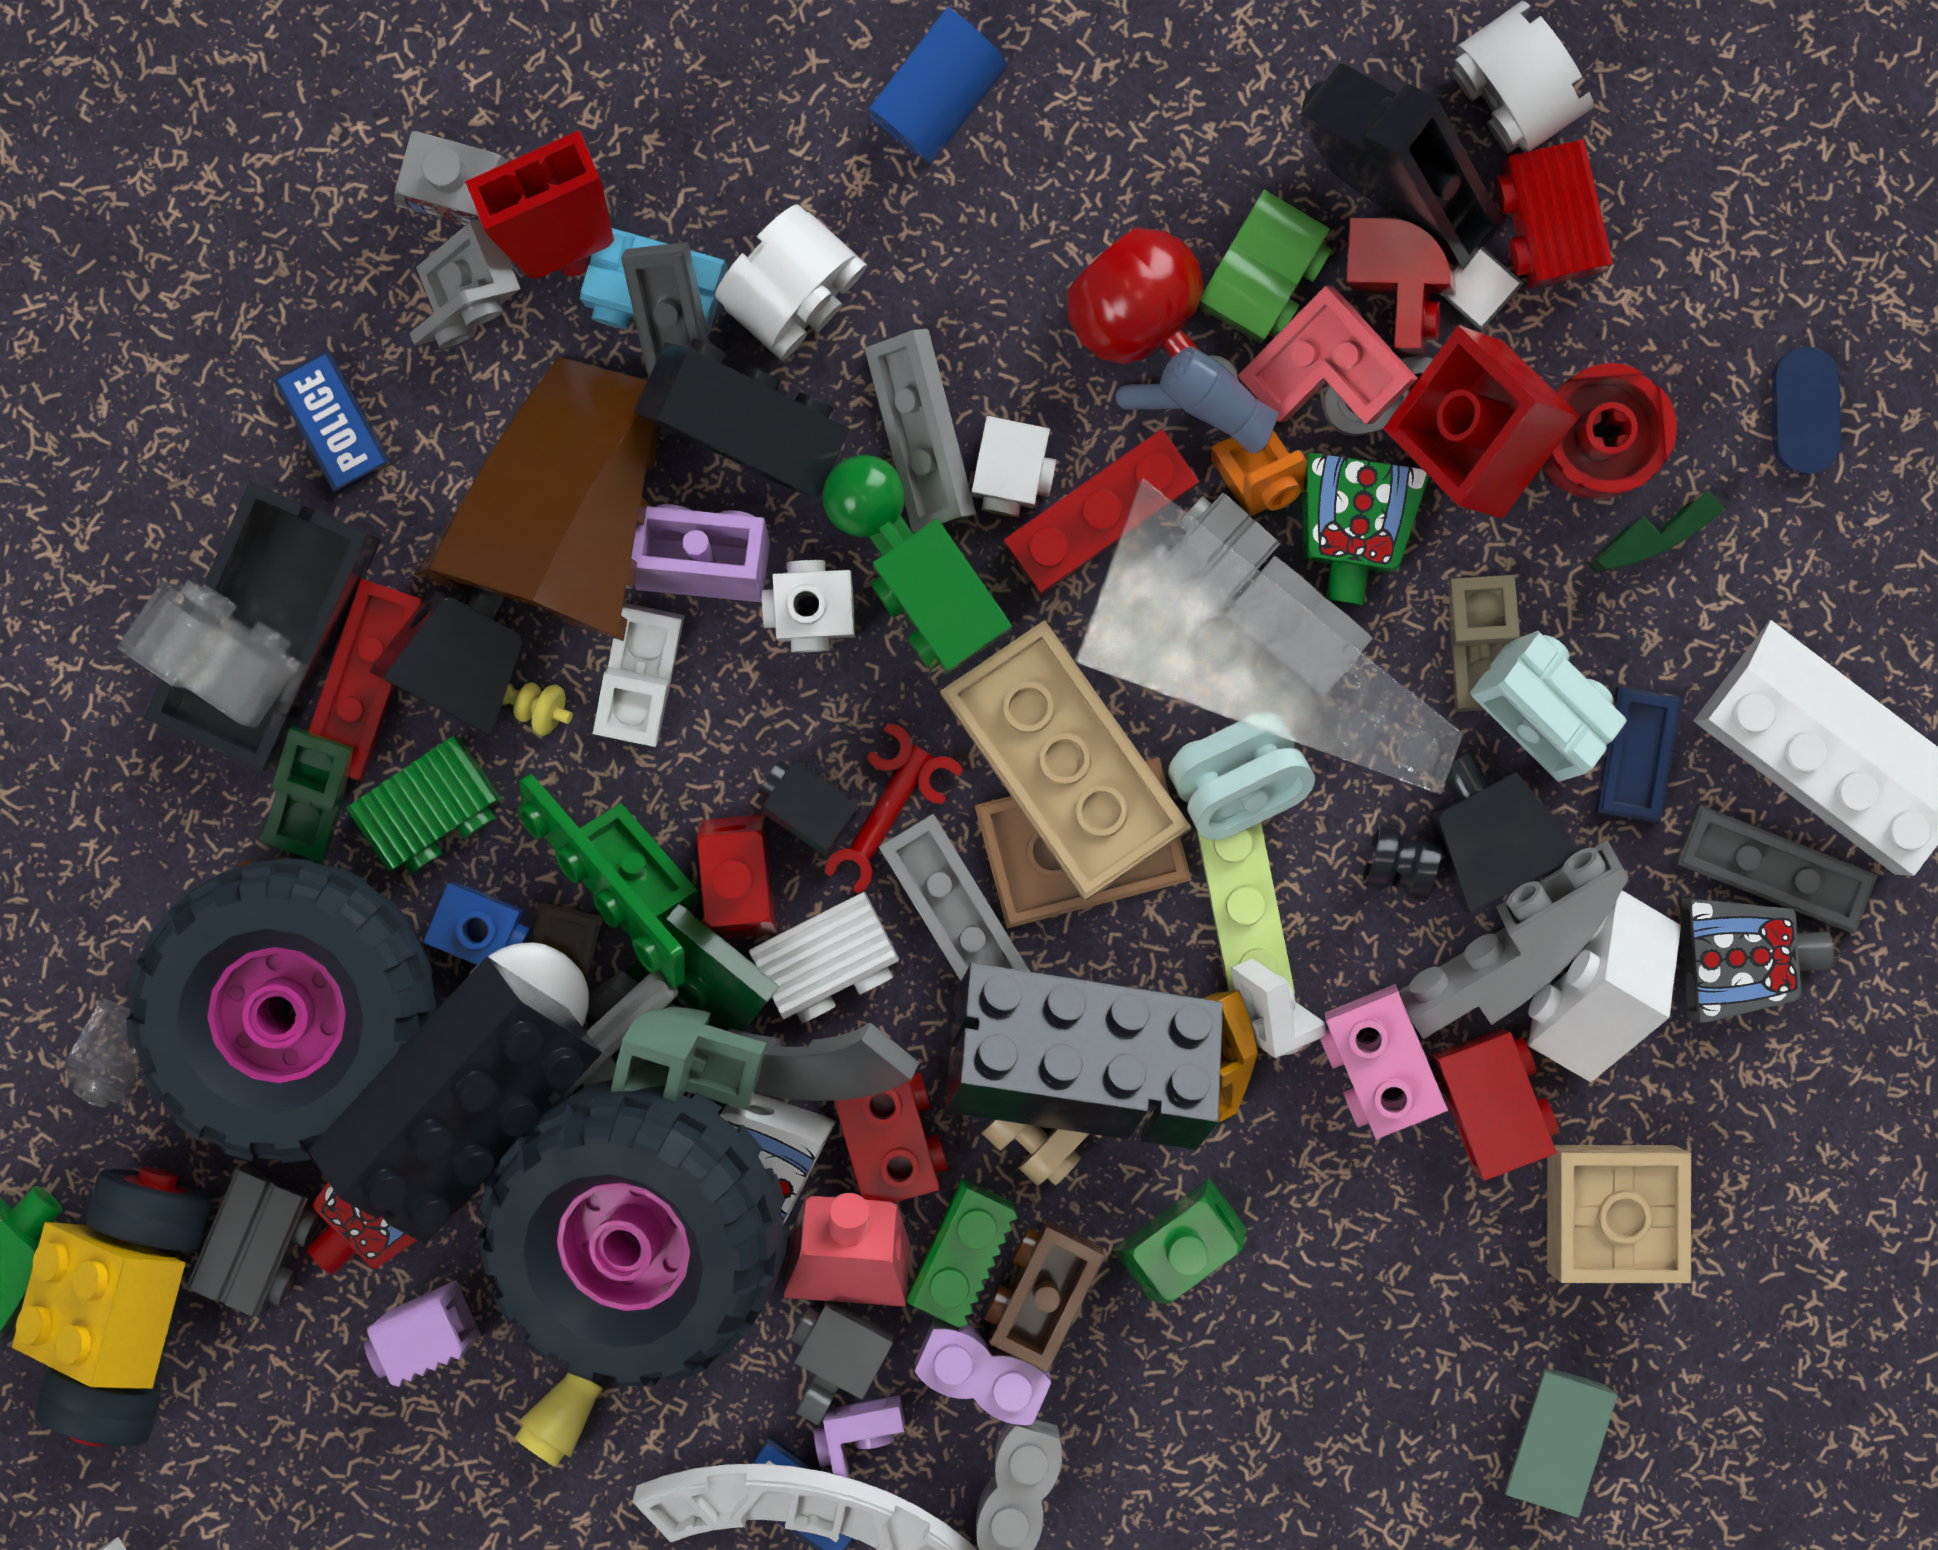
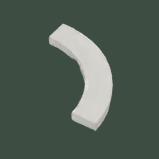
[632,1464,977,1550]

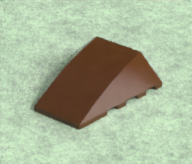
[414,357,661,641]

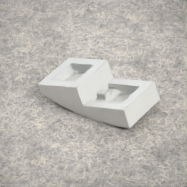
[593,602,685,747]

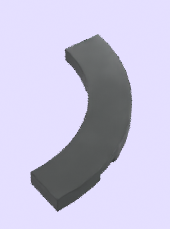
[587,971,919,1101]

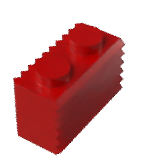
[1494,139,1613,289]

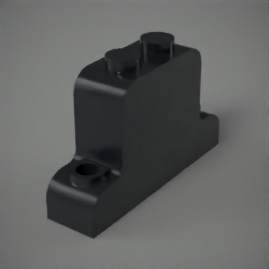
[1298,63,1503,270]

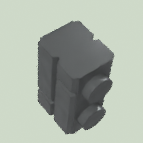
[186,1163,320,1317]

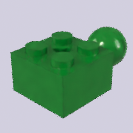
[823,455,1012,675]

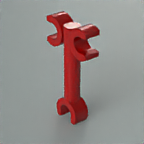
[824,723,963,894]

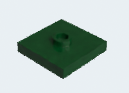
[627,904,779,1032]

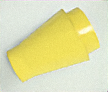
[514,1373,603,1467]

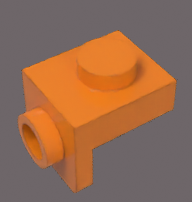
[1211,430,1307,517]

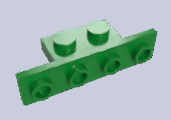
[518,774,698,988]

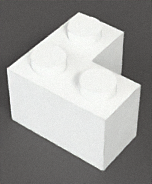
[1528,890,1681,1082]

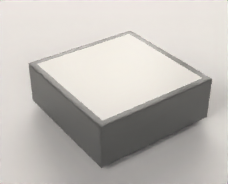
[1436,247,1524,333]

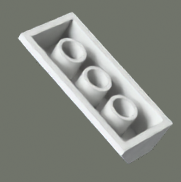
[1693,620,1938,876]

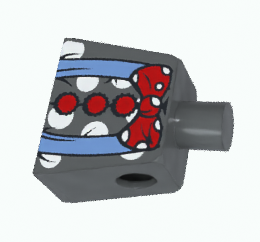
[1679,898,1834,1023]

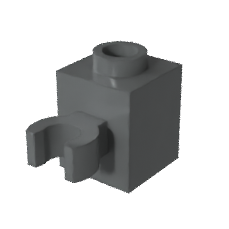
[791,1301,894,1425]

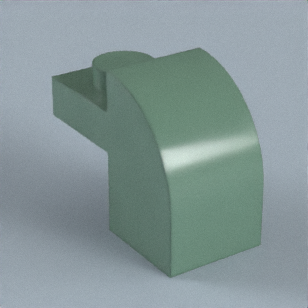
[610,1007,767,1110]

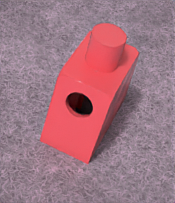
[784,1193,910,1307]

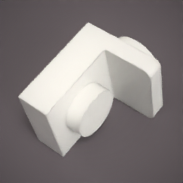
[1231,958,1326,1058]

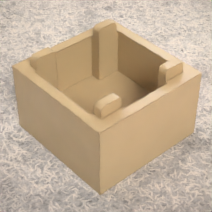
[1547,1145,1691,1283]

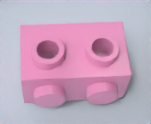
[1320,984,1448,1139]

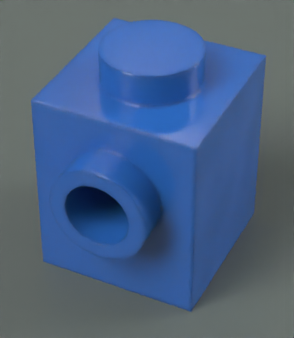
[423,882,531,965]

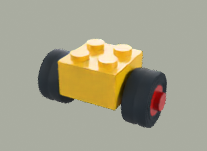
[12,1167,212,1447]

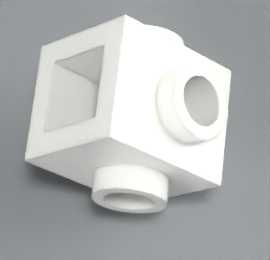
[762,560,856,653]

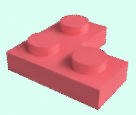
[1238,286,1418,424]

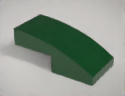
[1587,490,1726,573]
[261,726,354,862]

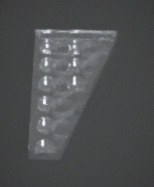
[1075,478,1463,794]

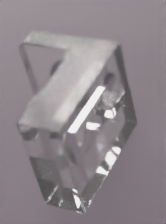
[65,997,142,1109]

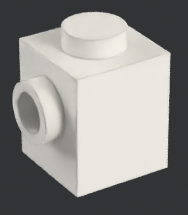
[971,416,1056,517]

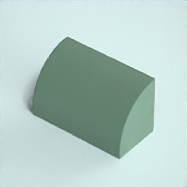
[1504,1369,1618,1518]

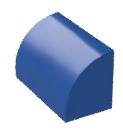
[869,7,1008,166]

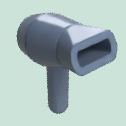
[1116,346,1279,454]

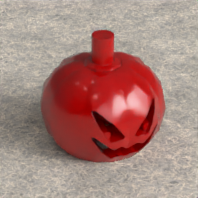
[1066,227,1204,365]

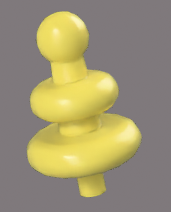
[502,682,573,736]

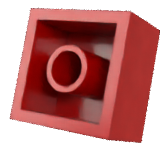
[1383,325,1580,518]

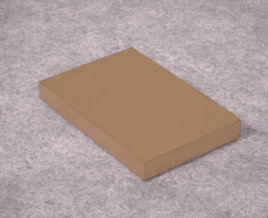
[975,757,1192,929]

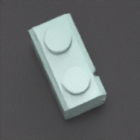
[1470,631,1627,782]

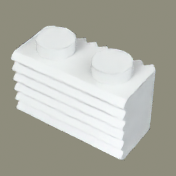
[749,891,899,1023]

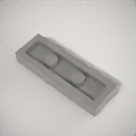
[865,329,976,532]
[879,813,1030,981]

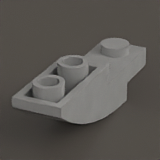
[1399,840,1628,1039]

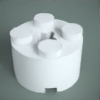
[1451,1,1594,154]
[715,205,867,361]

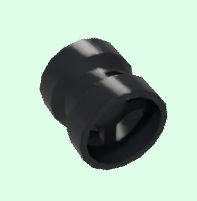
[1362,824,1442,902]

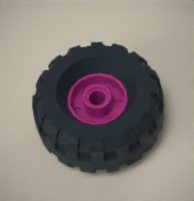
[126,858,437,1163]
[478,1079,788,1387]

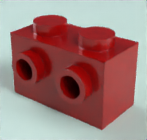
[1429,1028,1559,1181]
[834,1072,949,1203]

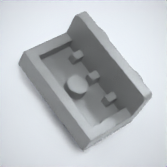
[409,220,520,348]

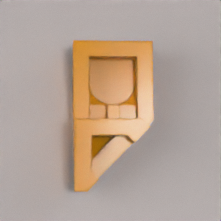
[1202,990,1258,1122]

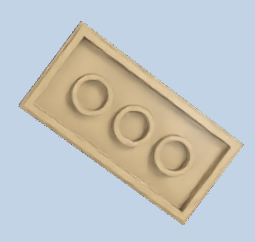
[940,620,1191,902]

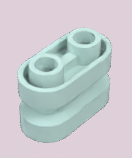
[1168,712,1315,840]

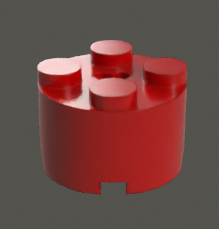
[1542,363,1677,500]

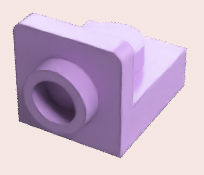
[814,1395,905,1478]

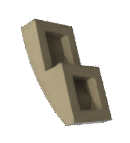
[1449,575,1520,712]

